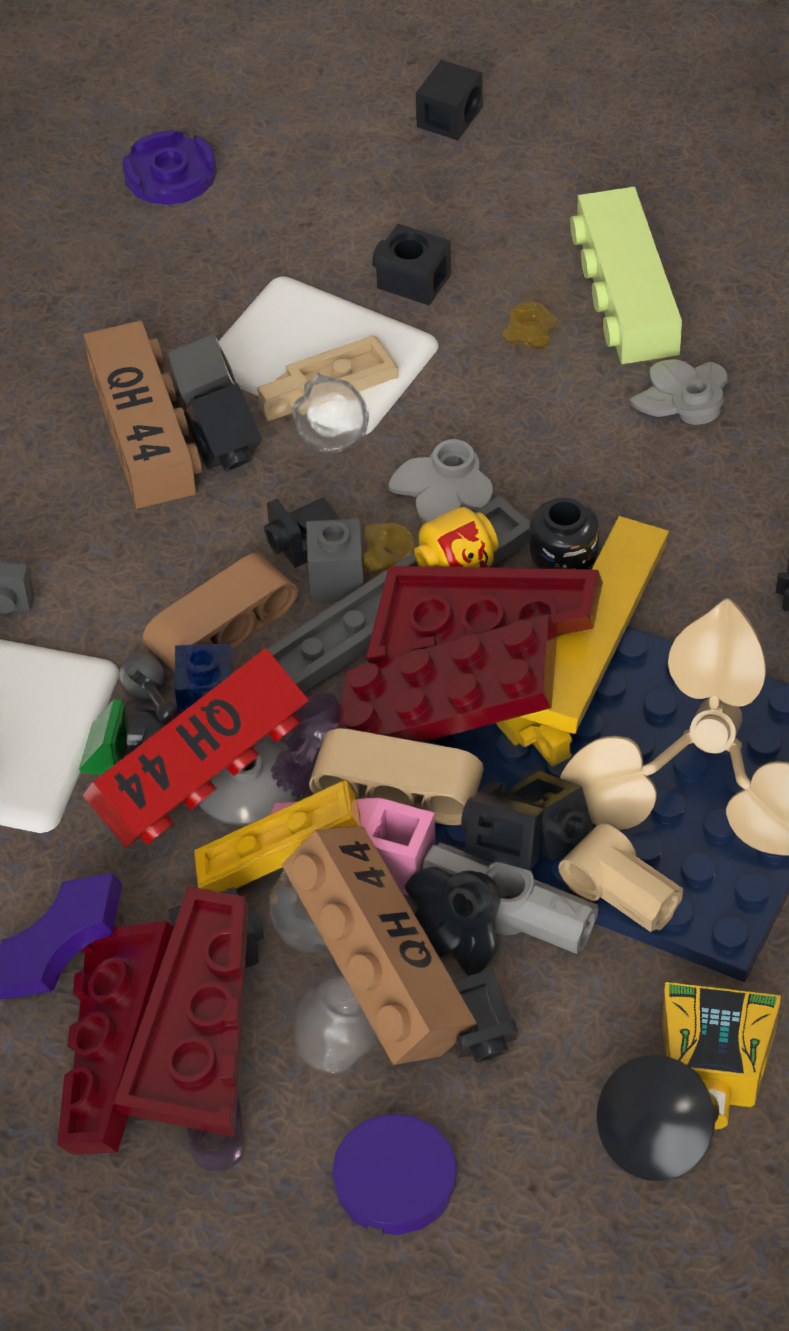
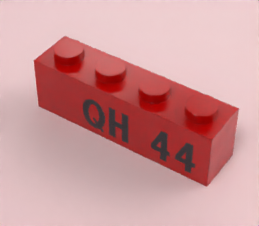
[82,648,309,848]

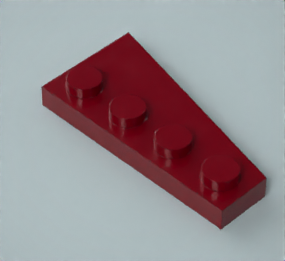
[366,566,603,663]
[113,886,249,1137]
[57,921,174,1155]

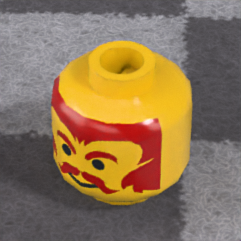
[414,507,498,568]

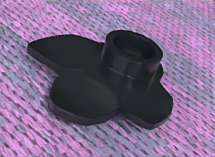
[405,867,501,976]

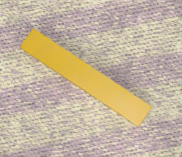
[521,516,669,734]

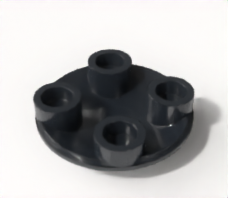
[597,1055,719,1181]

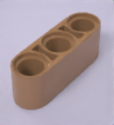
[142,553,298,679]

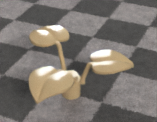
[560,598,789,855]

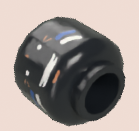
[529,498,599,570]

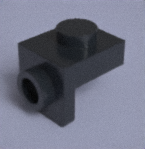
[453,968,518,1063]

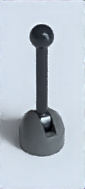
[119,653,179,725]

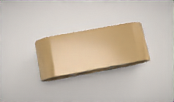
[309,728,484,825]

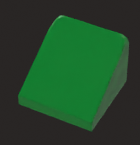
[79,699,129,775]

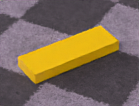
[194,780,361,892]

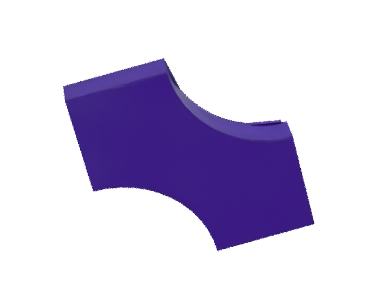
[0,873,122,999]

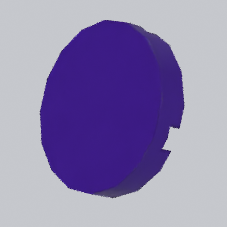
[122,130,217,205]
[332,1114,457,1235]

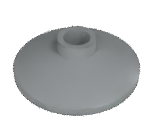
[199,736,303,826]

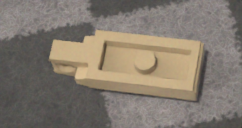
[257,335,398,421]

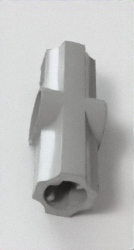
[422,842,598,954]

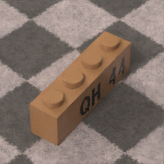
[83,320,202,509]
[282,826,477,1065]

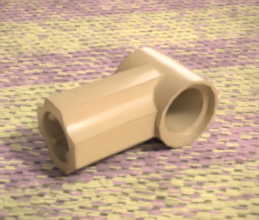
[558,823,683,932]

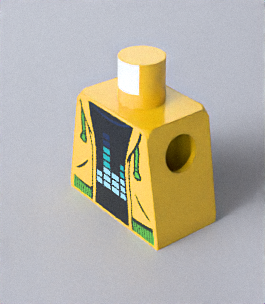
[662,982,781,1130]

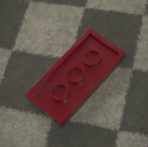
[337,614,557,742]

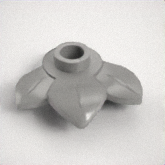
[630,359,728,425]
[389,439,493,523]

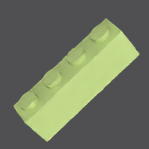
[570,187,682,364]

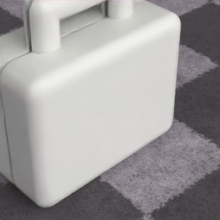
[218,276,438,436]
[0,639,119,833]

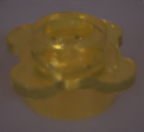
[502,302,557,350]
[362,523,414,572]

